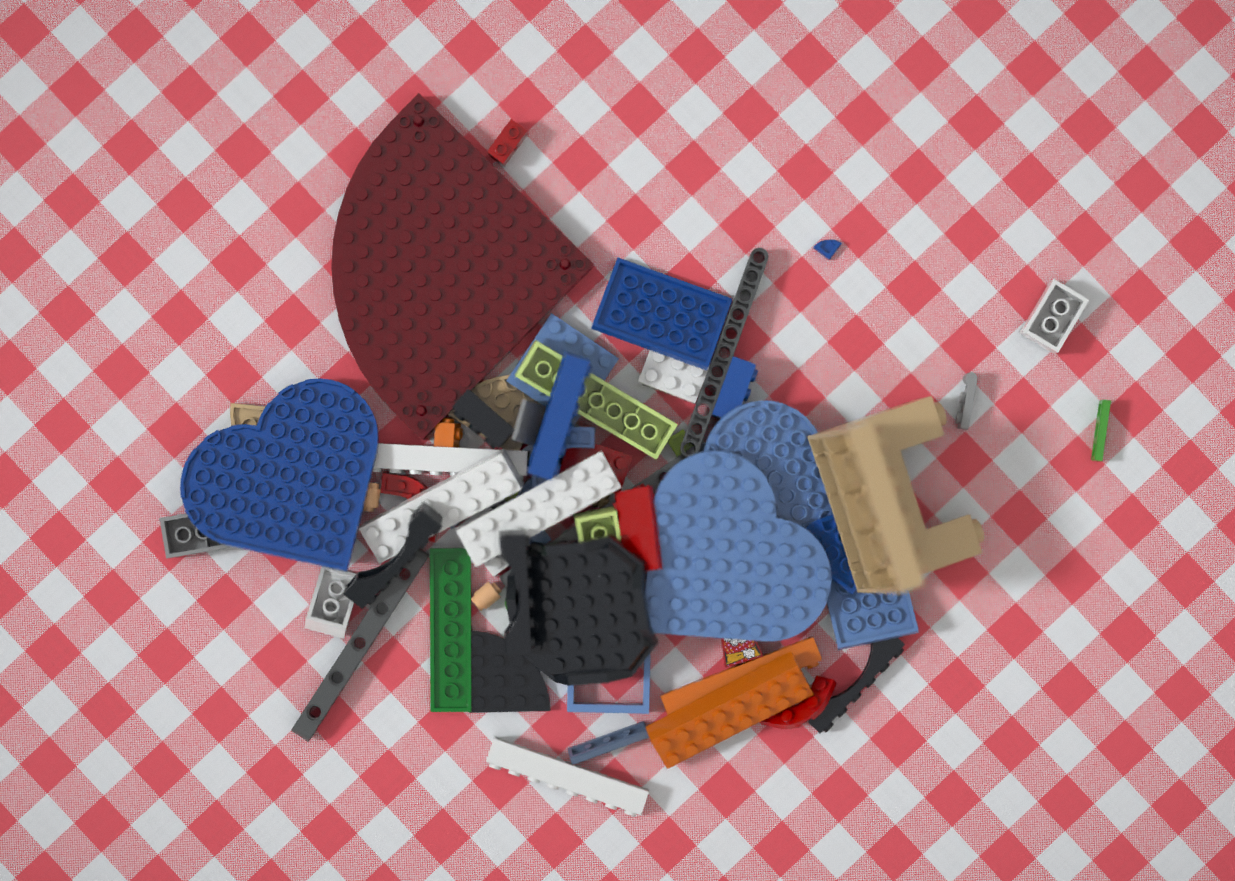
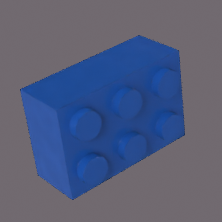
[712,356,758,419]

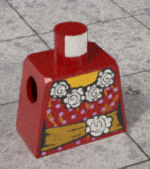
[721,638,763,667]

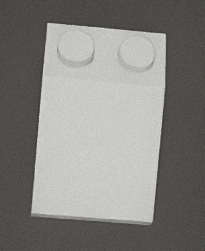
[304,567,356,639]

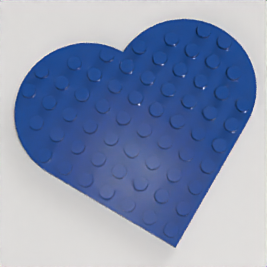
[180,378,379,572]

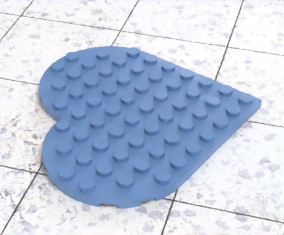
[704,400,833,528]
[645,451,831,642]

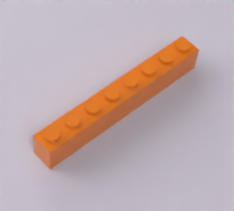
[660,636,822,715]

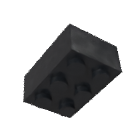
[452,389,514,449]

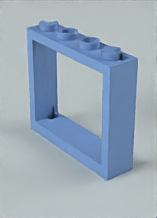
[567,654,650,714]

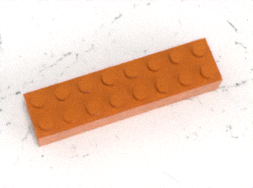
[646,652,814,769]

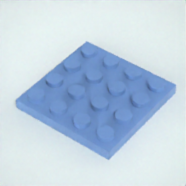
[506,313,619,426]
[827,580,919,650]

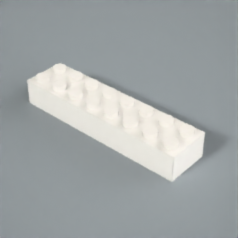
[359,449,524,564]
[456,451,621,567]

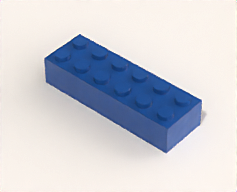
[527,351,592,480]

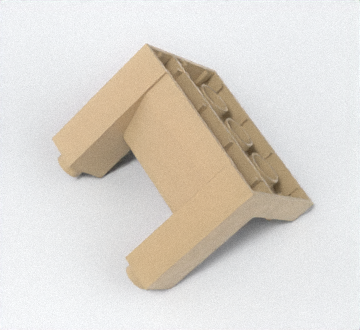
[807,396,984,593]

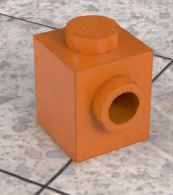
[434,418,463,448]

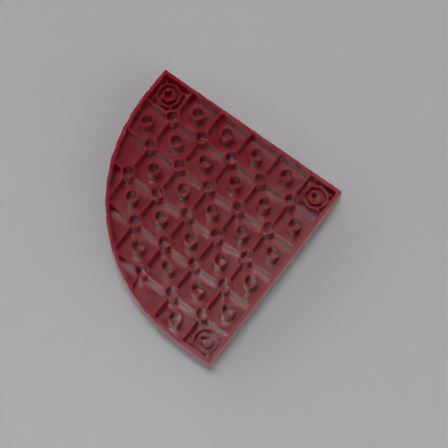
[331,93,594,440]

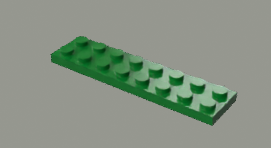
[430,548,472,712]

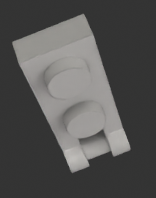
[955,372,978,430]

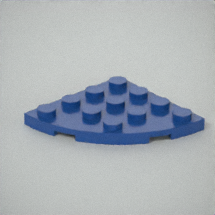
[804,514,856,594]

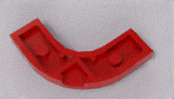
[380,472,437,542]
[759,676,837,729]

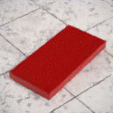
[615,486,663,572]

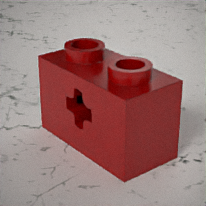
[487,119,528,167]

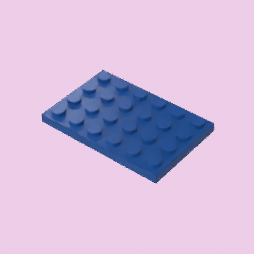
[591,258,732,371]

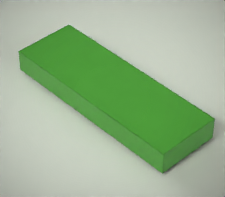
[1091,400,1111,462]

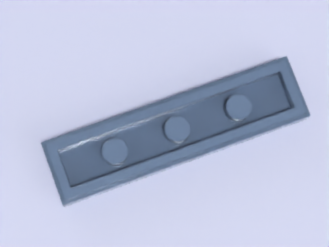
[568,721,649,765]

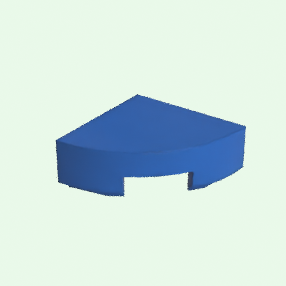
[813,240,842,260]

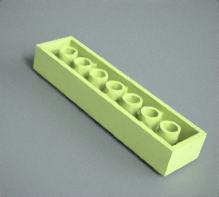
[514,340,678,460]

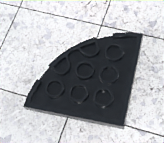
[469,631,551,713]

